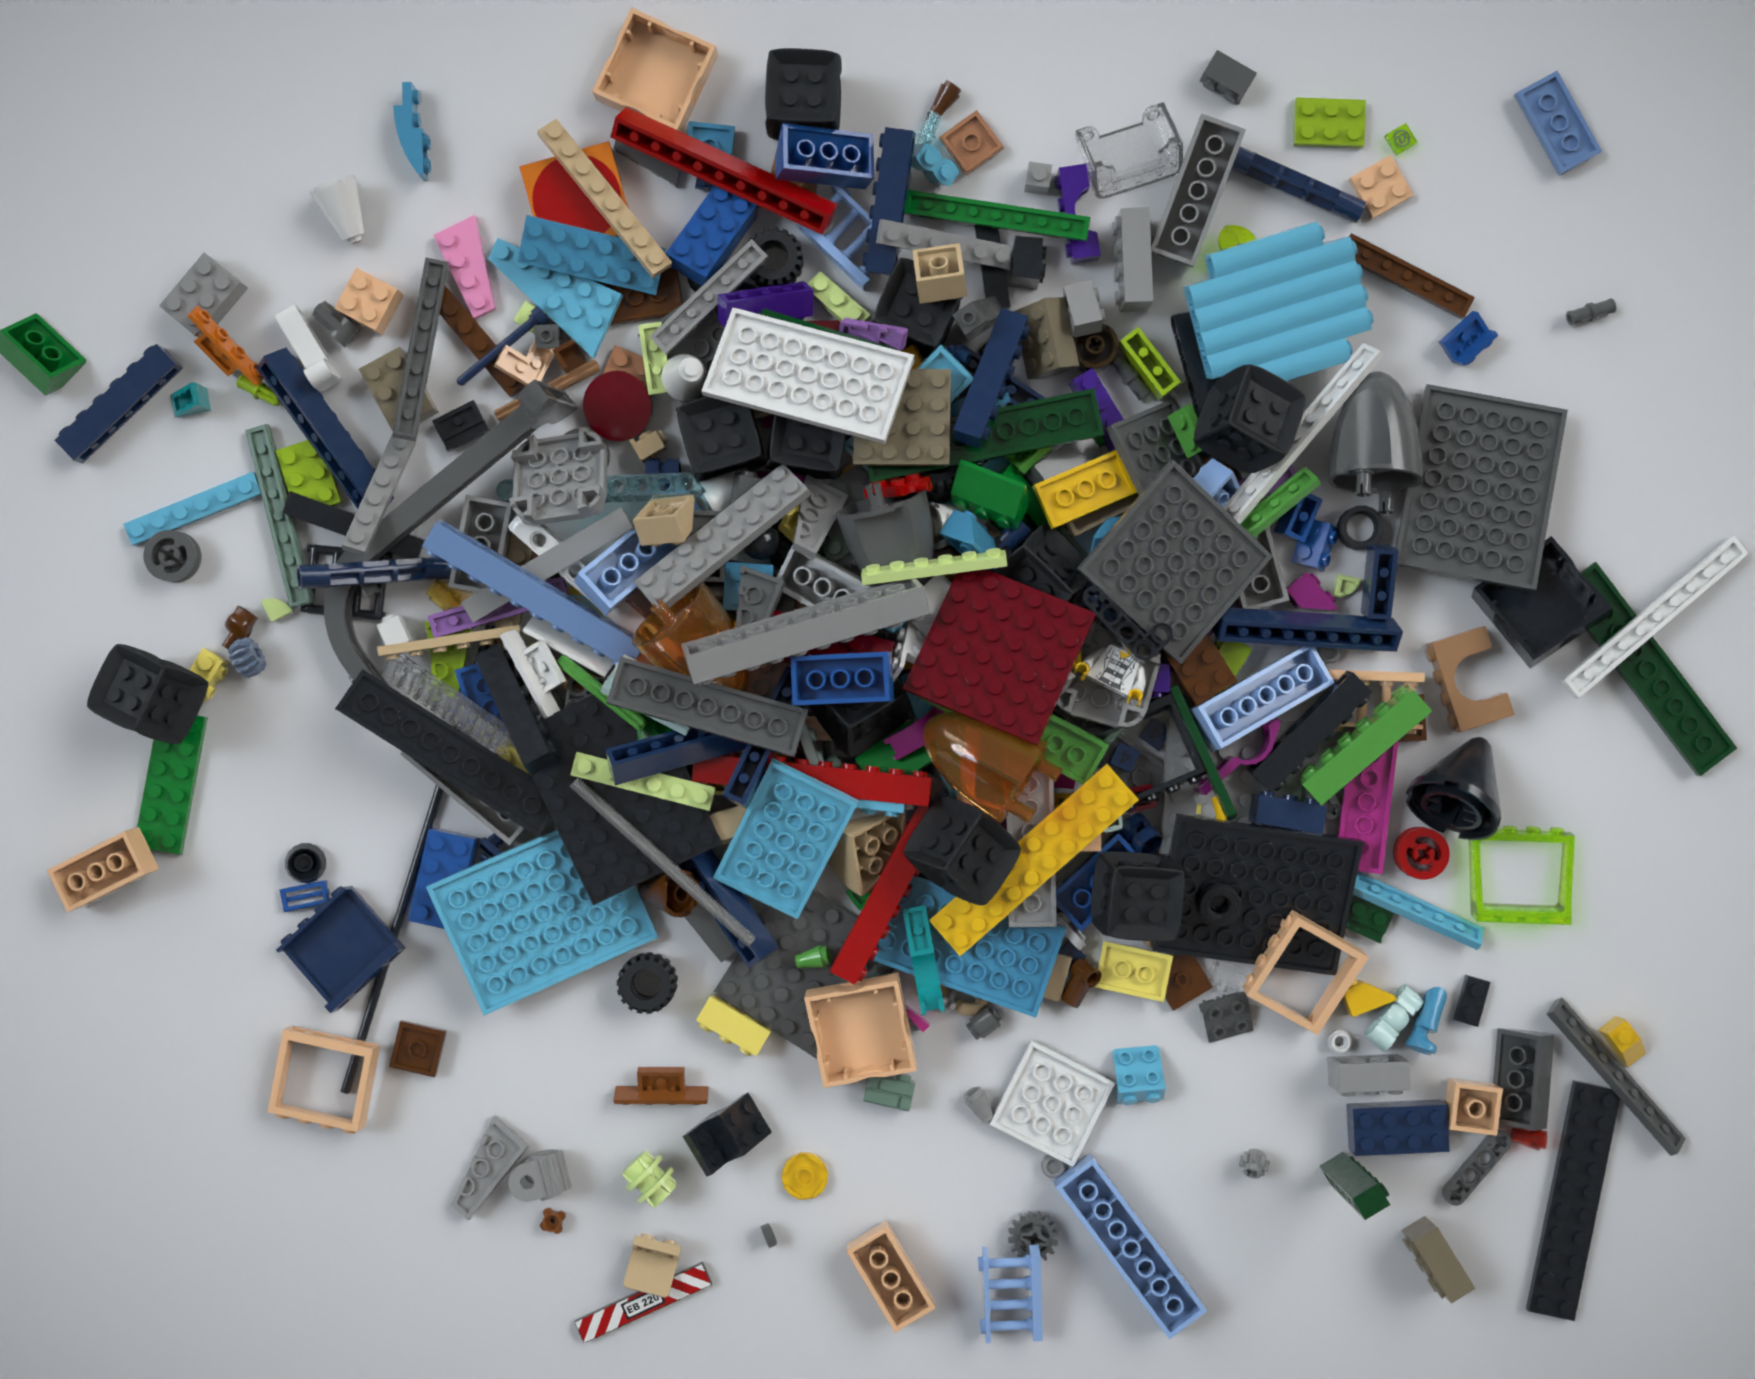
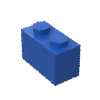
[1273,493,1323,543]

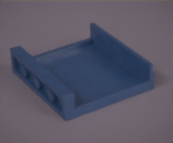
[276,886,406,1013]

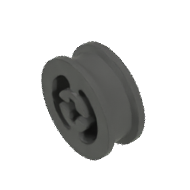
[143,530,202,582]

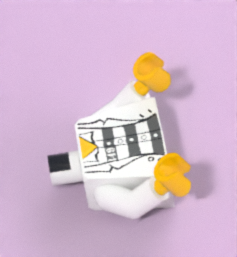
[1072,637,1146,707]

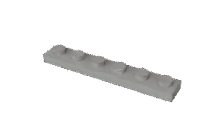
[876,219,1014,270]
[649,239,768,355]
[342,435,416,556]

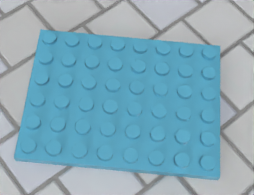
[426,829,658,1015]

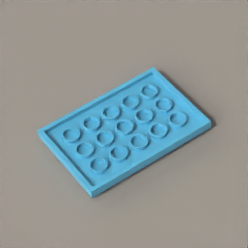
[713,758,859,919]

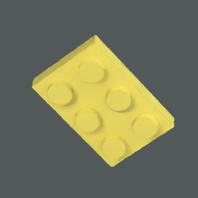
[1095,941,1173,1002]

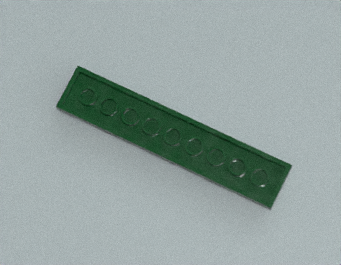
[867,388,1104,483]
[1580,562,1737,776]

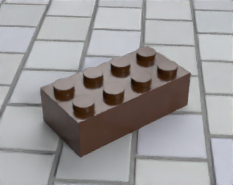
[1159,633,1238,707]

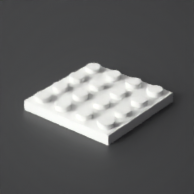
[989,1040,1115,1167]

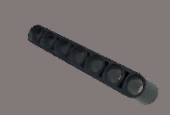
[1171,312,1223,464]

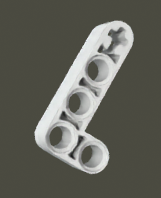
[275,303,342,392]

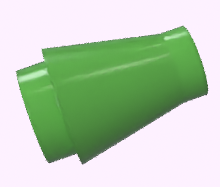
[795,945,831,969]

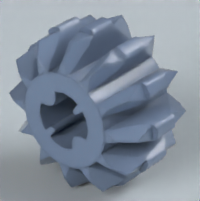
[228,637,266,678]

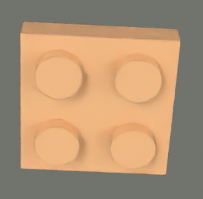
[1349,155,1413,220]

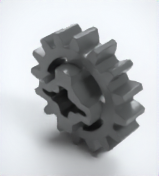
[1008,1210,1059,1261]

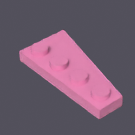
[433,215,496,320]

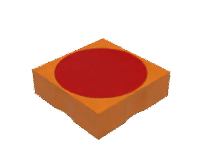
[519,141,630,237]

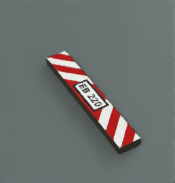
[574,1261,712,1343]

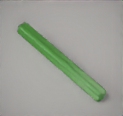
[557,655,647,731]

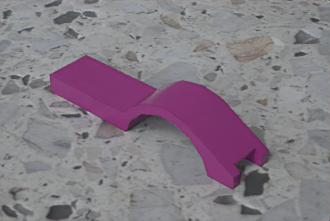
[882,706,958,760]
[1194,718,1281,796]

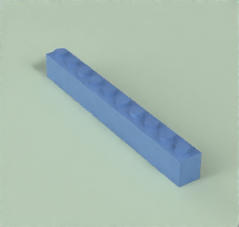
[422,520,646,665]

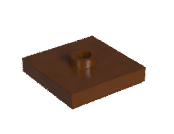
[1165,954,1213,1011]
[389,1020,447,1077]

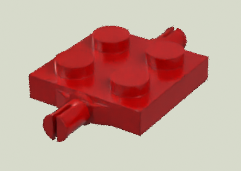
[864,473,933,499]

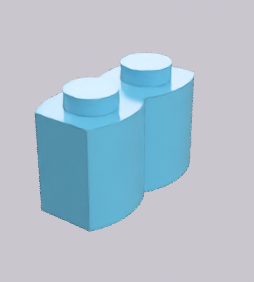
[911,143,960,186]

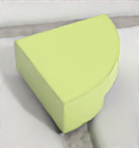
[1332,574,1362,598]
[261,598,294,622]

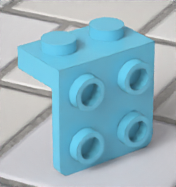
[1113,1045,1166,1105]

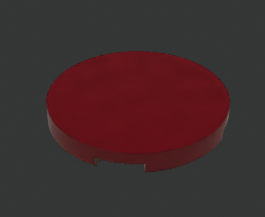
[583,370,653,441]

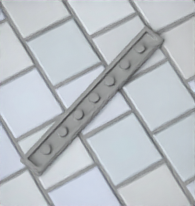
[461,507,634,623]

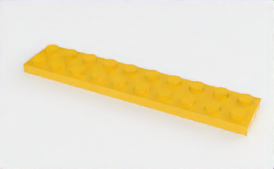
[929,764,1139,956]

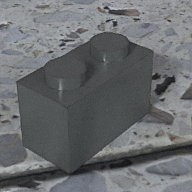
[1200,50,1257,104]

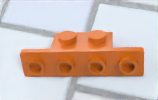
[187,305,264,386]

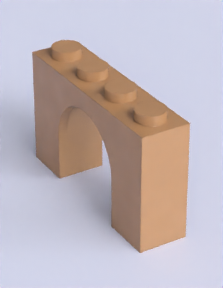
[1425,626,1515,732]

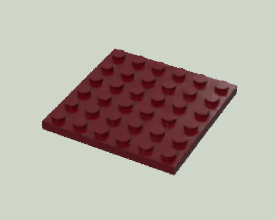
[903,569,1096,747]

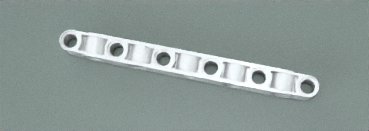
[508,515,716,682]

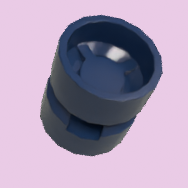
[646,458,681,489]
[1119,813,1164,854]

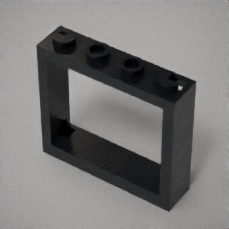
[1084,694,1206,813]

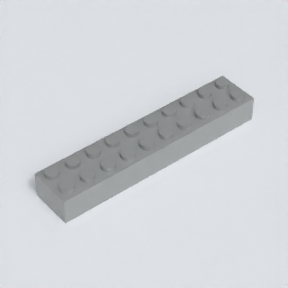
[681,578,930,685]

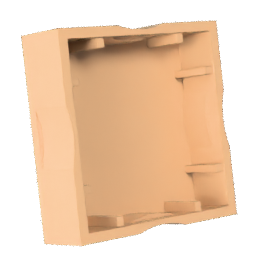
[592,7,718,132]
[804,972,917,1088]

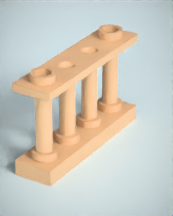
[1328,670,1425,734]

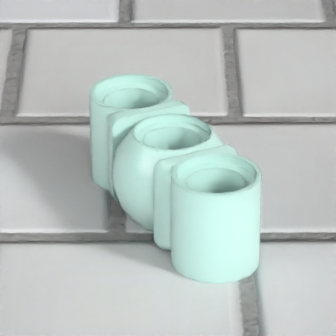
[1364,984,1424,1052]

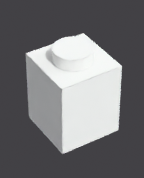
[376,614,414,645]

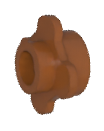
[540,1208,566,1234]

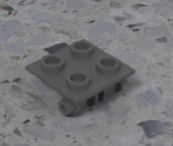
[1198,990,1254,1043]

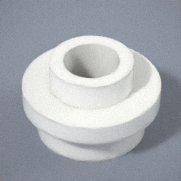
[1327,1030,1351,1054]

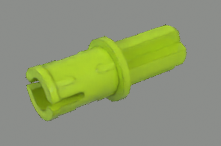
[236,374,281,406]

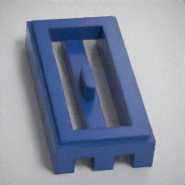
[279,880,331,912]

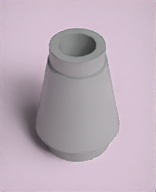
[964,1086,993,1123]

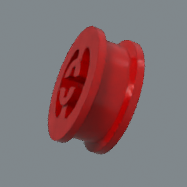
[1393,827,1450,880]

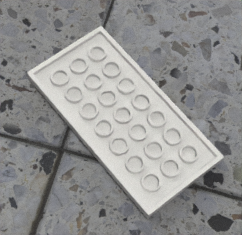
[702,308,915,444]

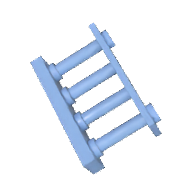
[796,186,902,291]
[978,1245,1043,1343]

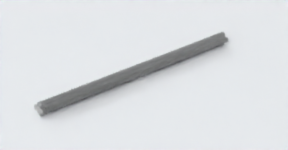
[570,777,756,947]

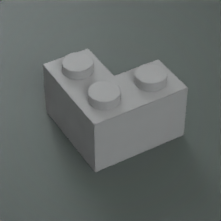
[1063,279,1106,338]

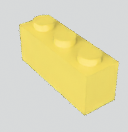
[696,993,771,1056]

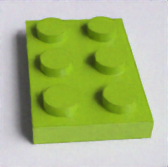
[1293,97,1366,148]
[275,440,343,506]

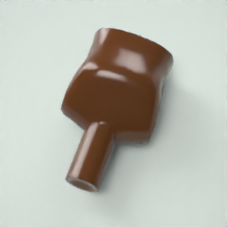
[222,605,258,649]

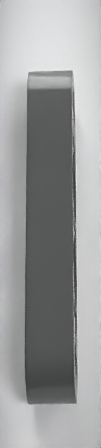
[1442,1129,1512,1206]

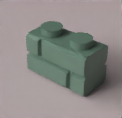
[863,1074,915,1112]

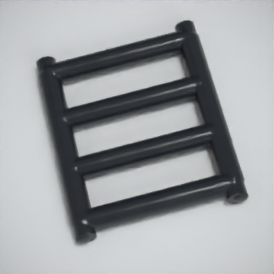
[300,544,393,620]

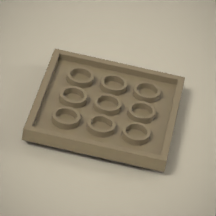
[853,369,951,466]

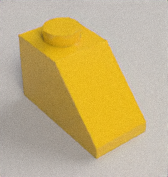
[1342,978,1397,1017]
[1598,1016,1646,1068]

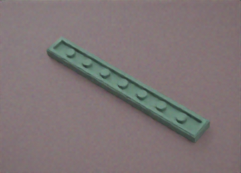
[245,424,315,609]

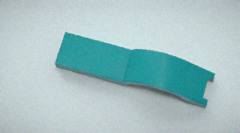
[902,905,945,1016]

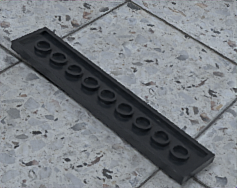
[335,669,551,838]
[1526,1080,1620,1321]

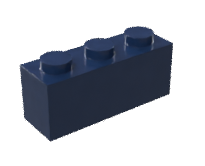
[1361,544,1399,620]
[1248,790,1327,834]

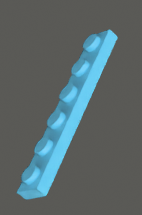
[124,472,261,546]
[1353,872,1484,950]

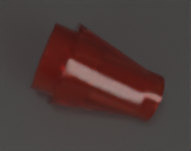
[1510,1128,1547,1151]

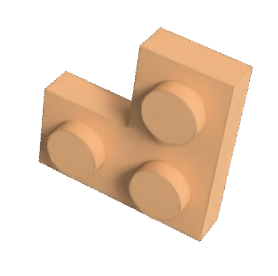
[494,340,555,386]

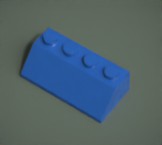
[776,123,874,190]

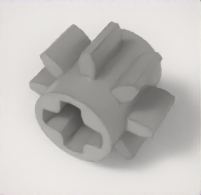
[1239,1149,1270,1179]

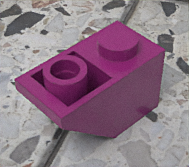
[1286,572,1338,612]

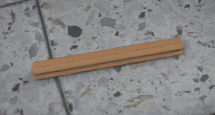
[494,359,600,422]

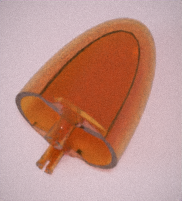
[632,581,750,692]
[922,712,1063,824]

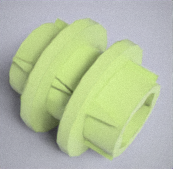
[622,1151,677,1208]

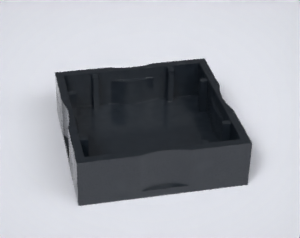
[1471,536,1613,669]

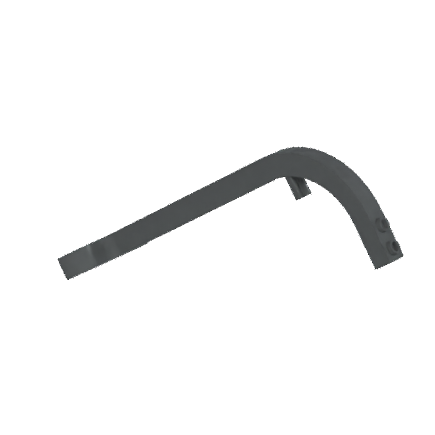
[324,379,578,686]

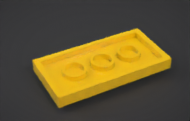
[1032,450,1137,530]

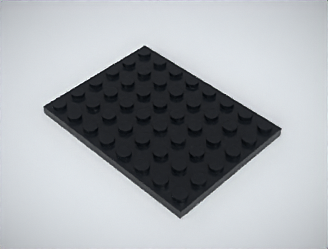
[531,695,723,905]
[1151,814,1364,976]

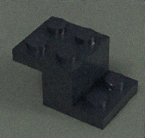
[682,1092,772,1177]

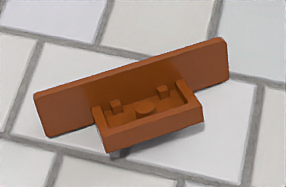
[613,1067,709,1105]

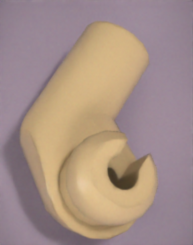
[955,998,989,1016]

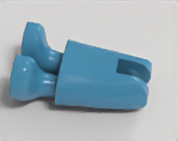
[1405,987,1447,1055]

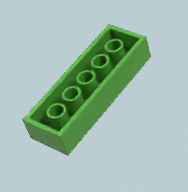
[1299,684,1432,806]

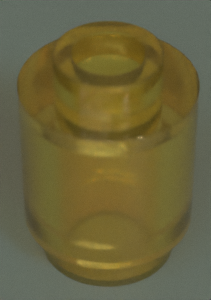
[426,580,462,611]

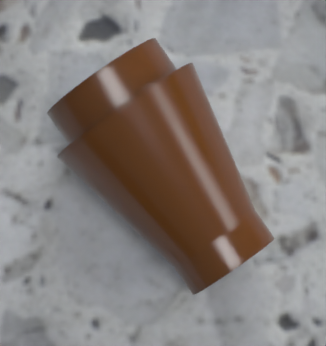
[930,80,961,117]

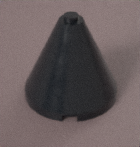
[1406,737,1502,840]

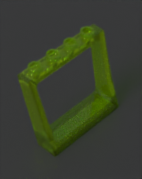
[1469,826,1575,925]

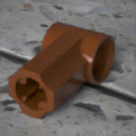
[1061,958,1102,1008]

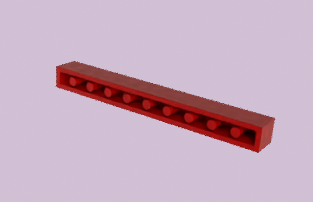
[610,107,838,235]
[691,752,932,806]

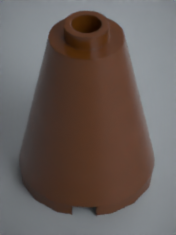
[638,870,700,918]

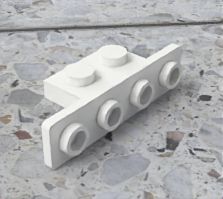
[892,620,926,683]
[500,629,566,719]

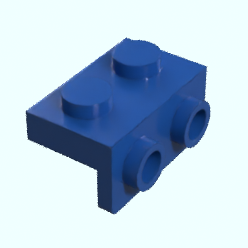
[1439,311,1498,366]
[1291,520,1338,572]

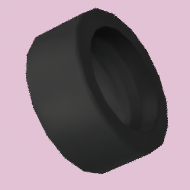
[1336,505,1384,550]

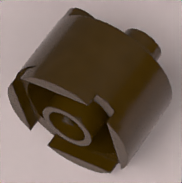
[1073,323,1119,373]

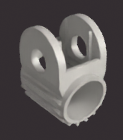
[508,1149,572,1201]

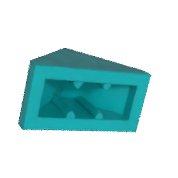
[170,382,211,417]

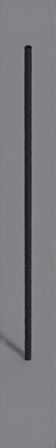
[340,624,495,1094]

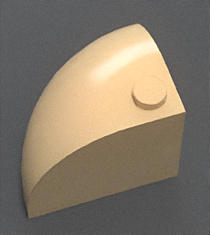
[828,810,906,896]

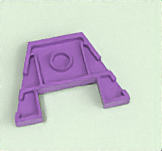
[839,318,908,351]

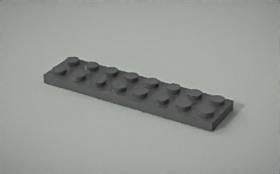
[606,657,808,757]

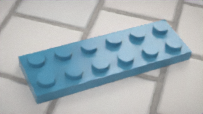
[517,215,666,295]

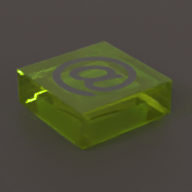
[1384,123,1418,156]

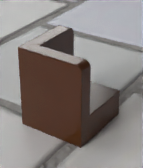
[553,339,587,373]

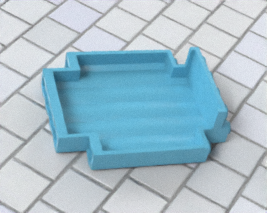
[1183,222,1374,381]

